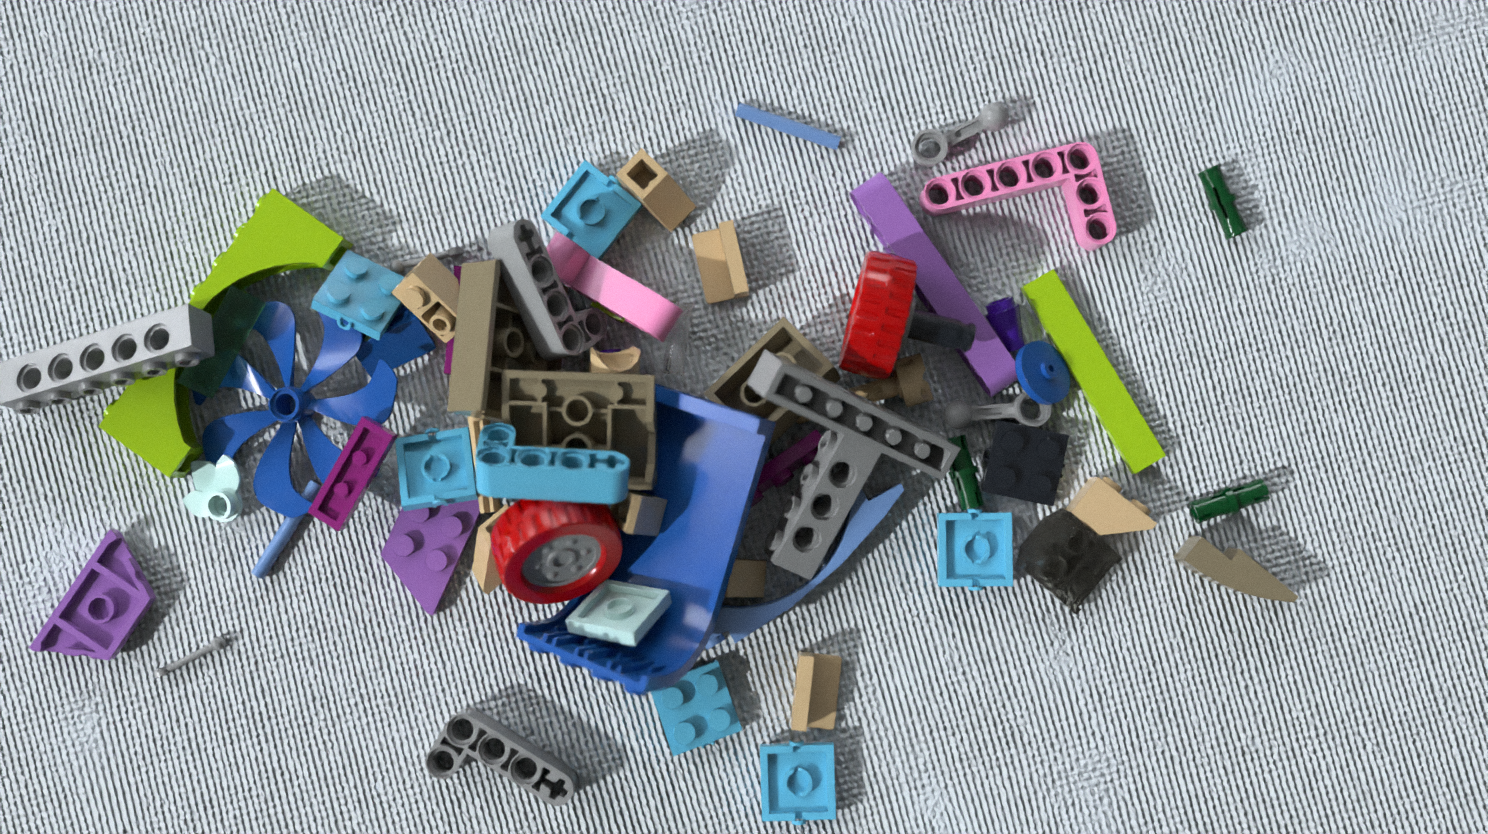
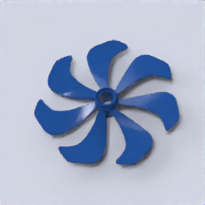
[191,301,398,518]

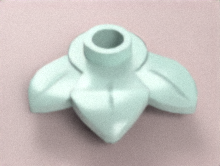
[182,455,243,523]

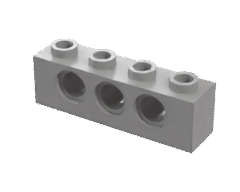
[764,429,882,580]

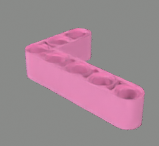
[919,142,1117,251]

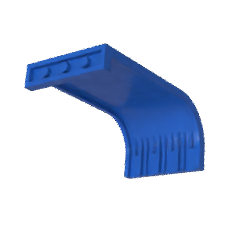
[515,383,776,696]

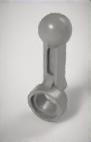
[912,102,1009,167]
[943,392,1052,429]

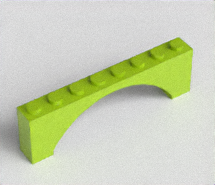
[98,188,354,478]

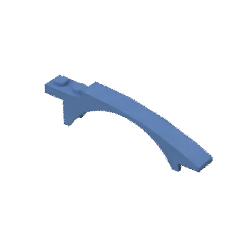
[705,483,904,650]

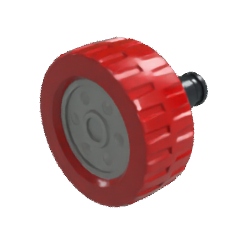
[839,251,976,380]
[490,499,623,604]

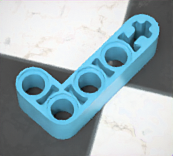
[475,423,629,503]

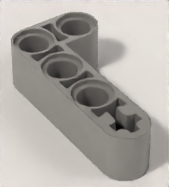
[488,219,607,361]
[425,708,578,806]

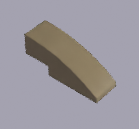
[1173,536,1298,602]

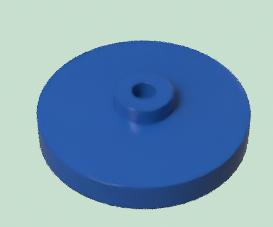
[1015,341,1070,405]

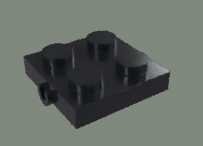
[980,419,1069,506]

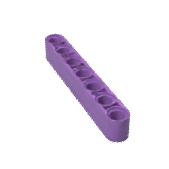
[849,172,1018,397]

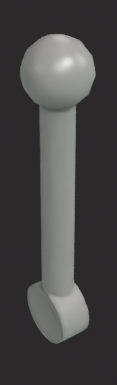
[390,246,464,274]
[153,636,226,679]

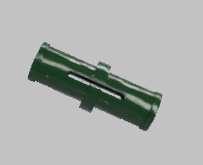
[1197,164,1248,240]
[948,434,985,510]
[1189,478,1270,524]

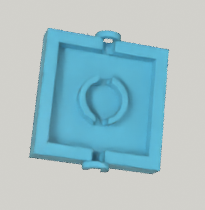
[540,160,643,260]
[311,249,404,341]
[395,427,478,511]
[937,509,1013,591]
[651,659,742,757]
[760,740,836,825]

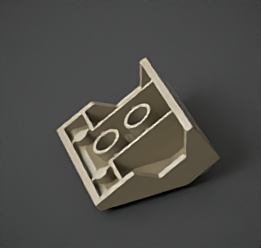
[447,260,569,422]
[501,370,658,490]

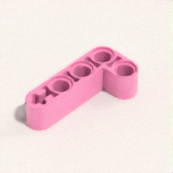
[546,232,683,342]

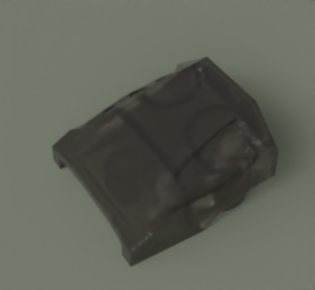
[1016,508,1123,615]

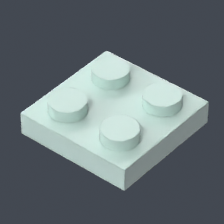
[566,579,671,646]

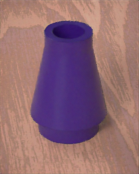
[984,296,1025,352]

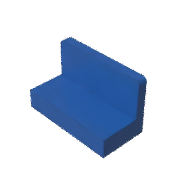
[355,304,436,378]

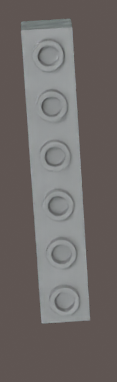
[0,303,215,415]
[747,350,961,481]

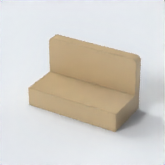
[692,220,749,305]
[790,651,842,732]

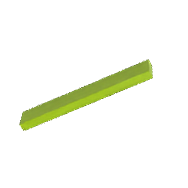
[1020,269,1166,474]

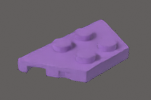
[380,499,481,616]
[29,529,157,660]

